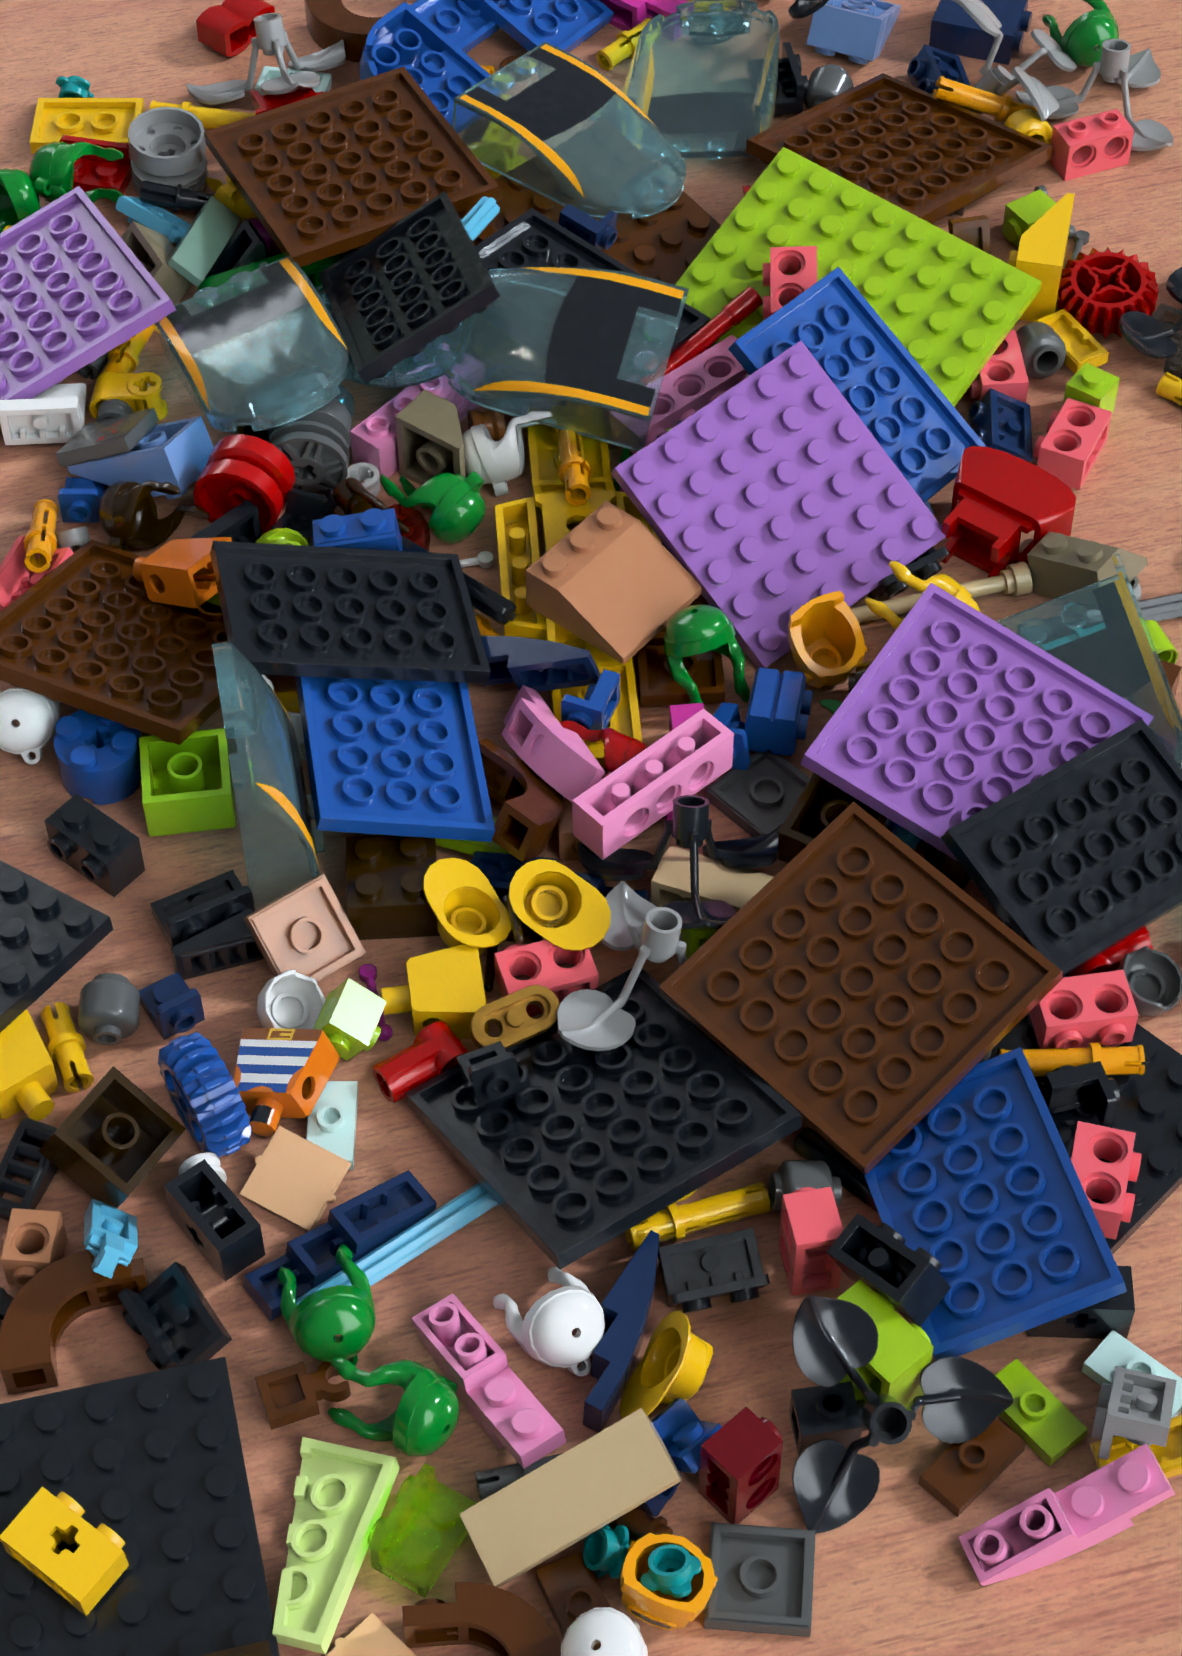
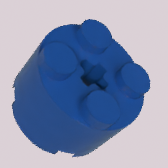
[54,709,141,805]

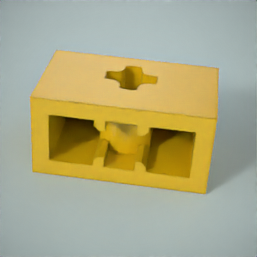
[0,1486,129,1616]

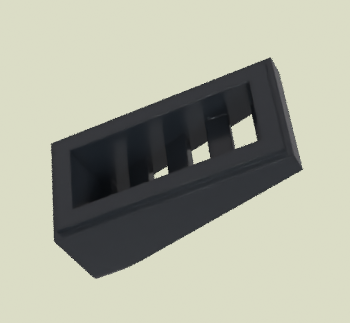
[171,908,265,980]
[0,1117,58,1221]

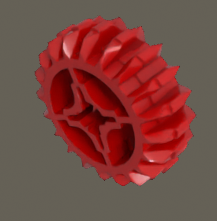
[1057,247,1159,339]

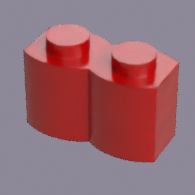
[196,0,275,57]

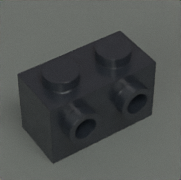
[44,794,145,897]
[827,1213,951,1327]

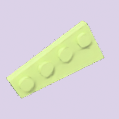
[272,1437,400,1655]

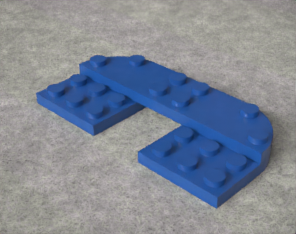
[359,0,614,134]

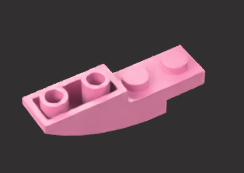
[501,685,605,802]
[411,1294,567,1469]
[958,1444,1175,1586]

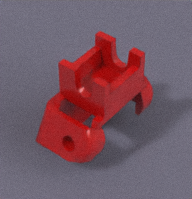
[941,446,1076,578]

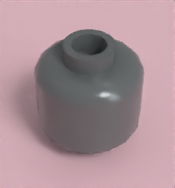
[803,64,853,109]
[1016,322,1067,379]
[78,973,140,1045]
[768,1160,842,1218]

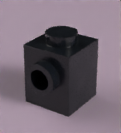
[789,1381,867,1456]

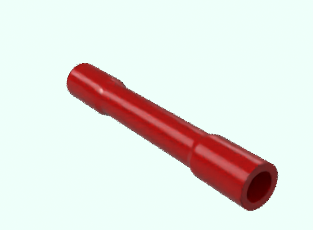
[637,287,763,387]

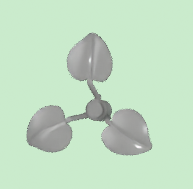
[951,0,1077,121]
[187,13,346,105]
[1016,39,1174,151]
[557,881,687,1051]

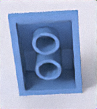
[806,0,901,64]
[67,416,214,499]

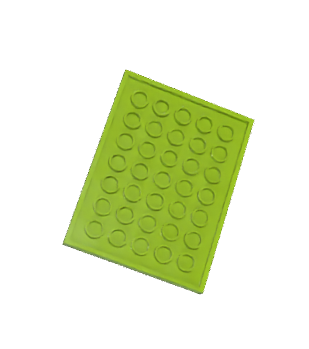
[673,147,1041,407]

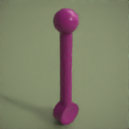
[359,964,393,1041]

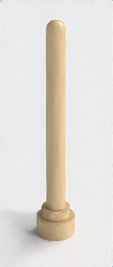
[851,561,1033,623]

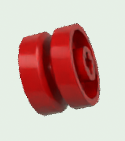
[193,434,296,535]

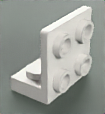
[0,383,87,446]

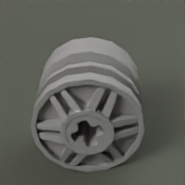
[128,107,208,193]

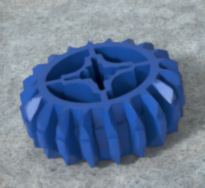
[158,1032,252,1157]

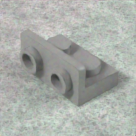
[1091,1366,1177,1460]

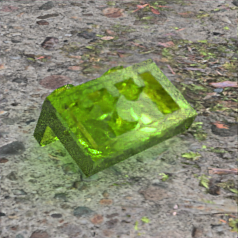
[367,1463,477,1598]

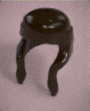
[98,481,209,552]

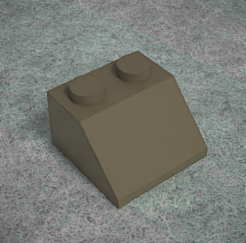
[121,221,192,307]
[395,389,466,485]
[1027,531,1148,610]

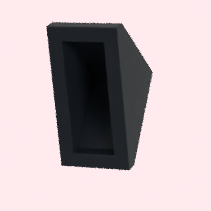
[204,219,267,279]

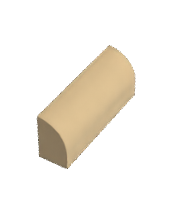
[651,846,774,913]
[459,1408,682,1588]

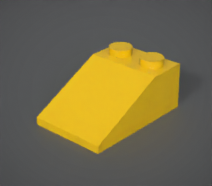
[1008,193,1075,322]

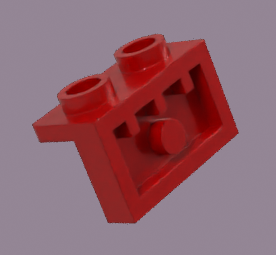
[59,135,132,195]

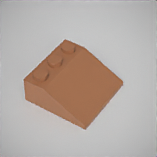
[525,501,702,665]

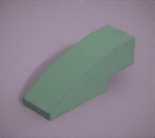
[167,195,241,287]

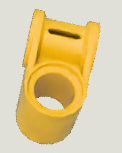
[89,372,168,422]

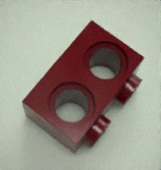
[698,1407,783,1524]

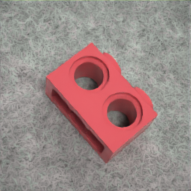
[1049,109,1134,181]
[763,246,817,319]
[968,330,1029,403]
[1033,398,1112,490]
[494,939,599,1017]
[1029,970,1139,1049]
[1070,1121,1142,1240]
[778,1187,844,1296]

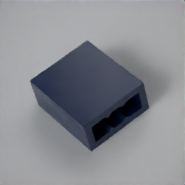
[929,0,1032,65]

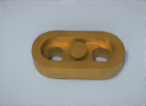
[469,985,559,1049]

